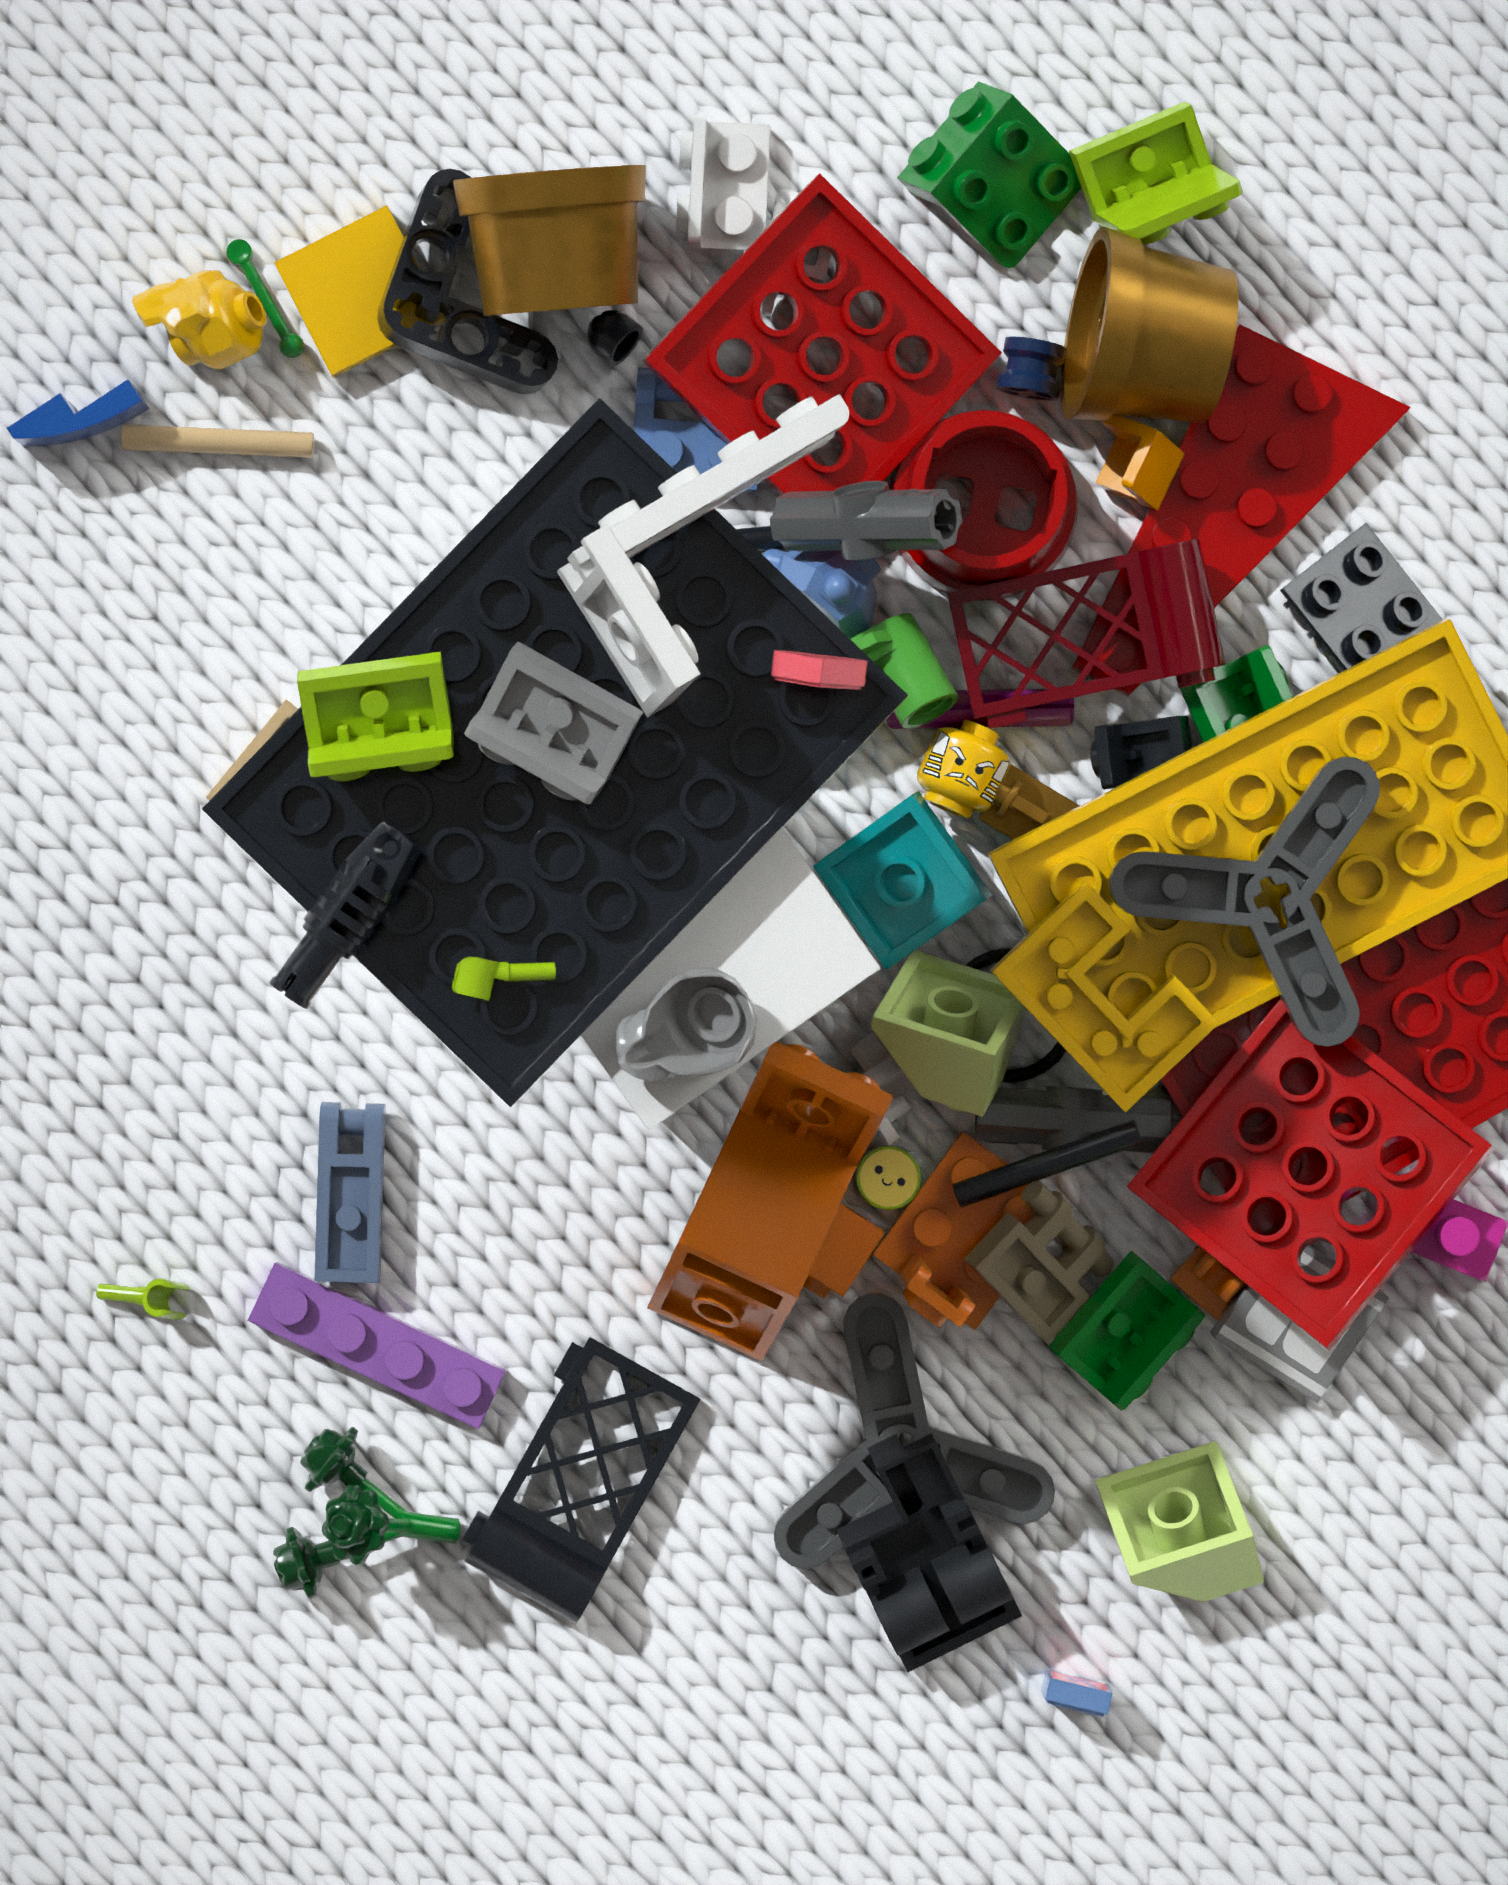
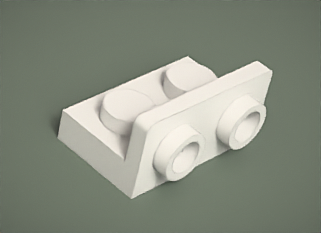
[676,114,771,254]

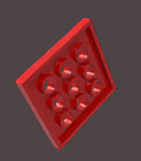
[642,173,1002,495]
[1126,999,1494,1351]

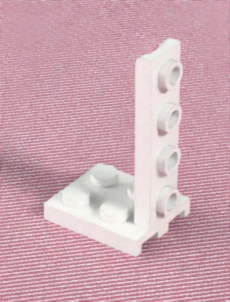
[557,394,849,718]

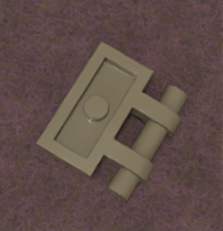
[963,1181,1114,1344]

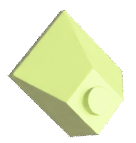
[871,950,1027,1117]
[1095,1441,1264,1602]

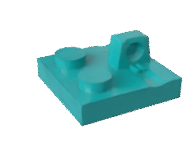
[813,791,992,970]

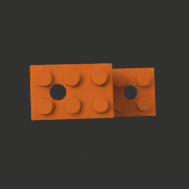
[647,1041,893,1362]

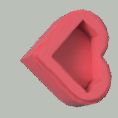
[771,650,868,690]

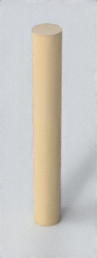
[121,424,315,458]

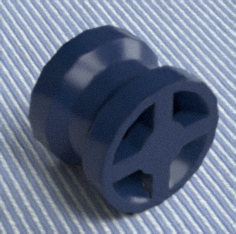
[996,336,1067,401]

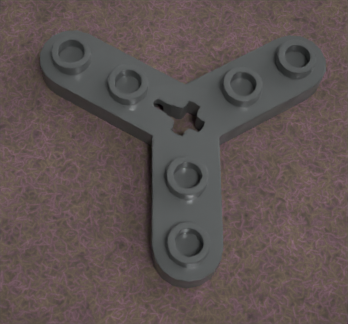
[1108,757,1380,1047]
[774,1293,1055,1569]

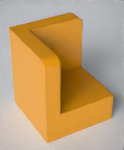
[1095,414,1185,511]

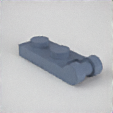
[314,1102,386,1283]

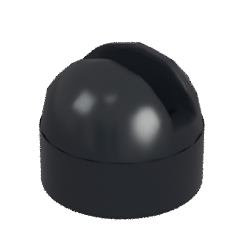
[587,310,643,367]

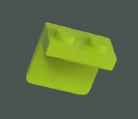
[1069,101,1243,245]

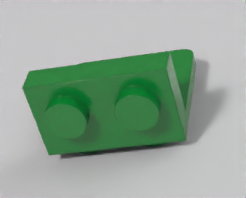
[897,81,1082,268]

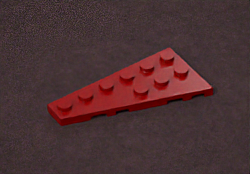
[1071,324,1411,696]

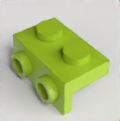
[297,652,454,781]

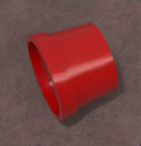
[889,410,1078,601]

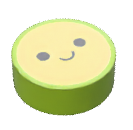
[856,1146,921,1210]

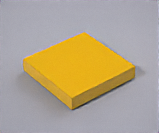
[274,205,446,378]

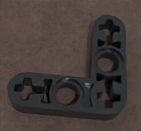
[377,168,558,394]

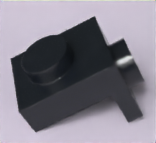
[1090,716,1192,790]

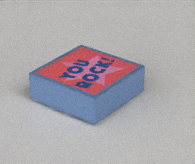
[1041,1669,1113,1717]

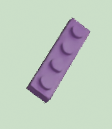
[247,1262,507,1429]

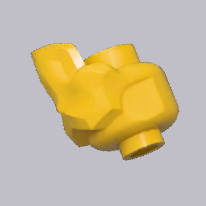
[132,270,266,370]

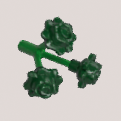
[273,1427,460,1599]

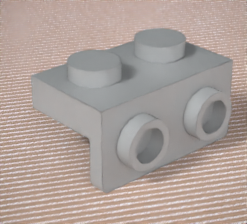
[464,642,643,804]

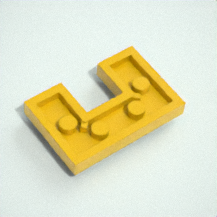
[990,881,1219,1113]

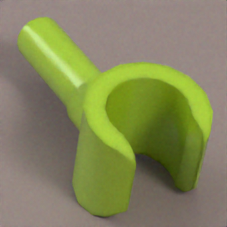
[452,957,556,1001]
[96,1279,190,1320]

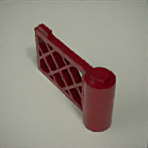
[947,539,1226,729]

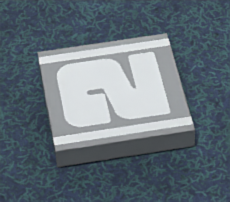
[1210,1227,1389,1403]

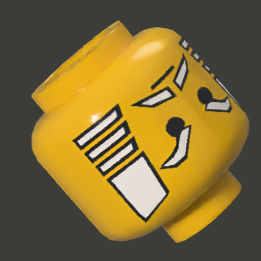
[916,720,1010,820]

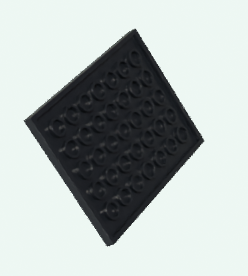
[202,398,908,1107]

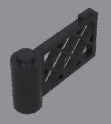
[460,1337,701,1624]

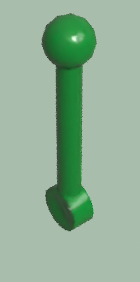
[226,239,304,358]

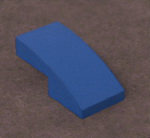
[7,379,150,446]

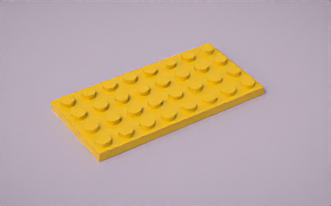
[987,619,1508,1028]

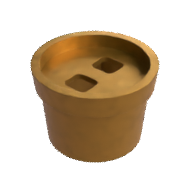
[453,165,646,316]
[1061,227,1239,423]

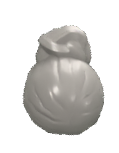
[615,968,757,1081]

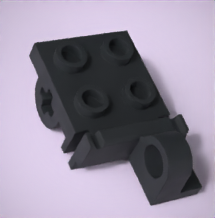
[836,1433,1022,1672]

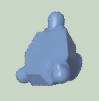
[762,549,881,639]

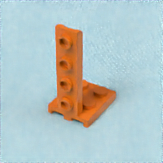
[872,1131,1032,1330]

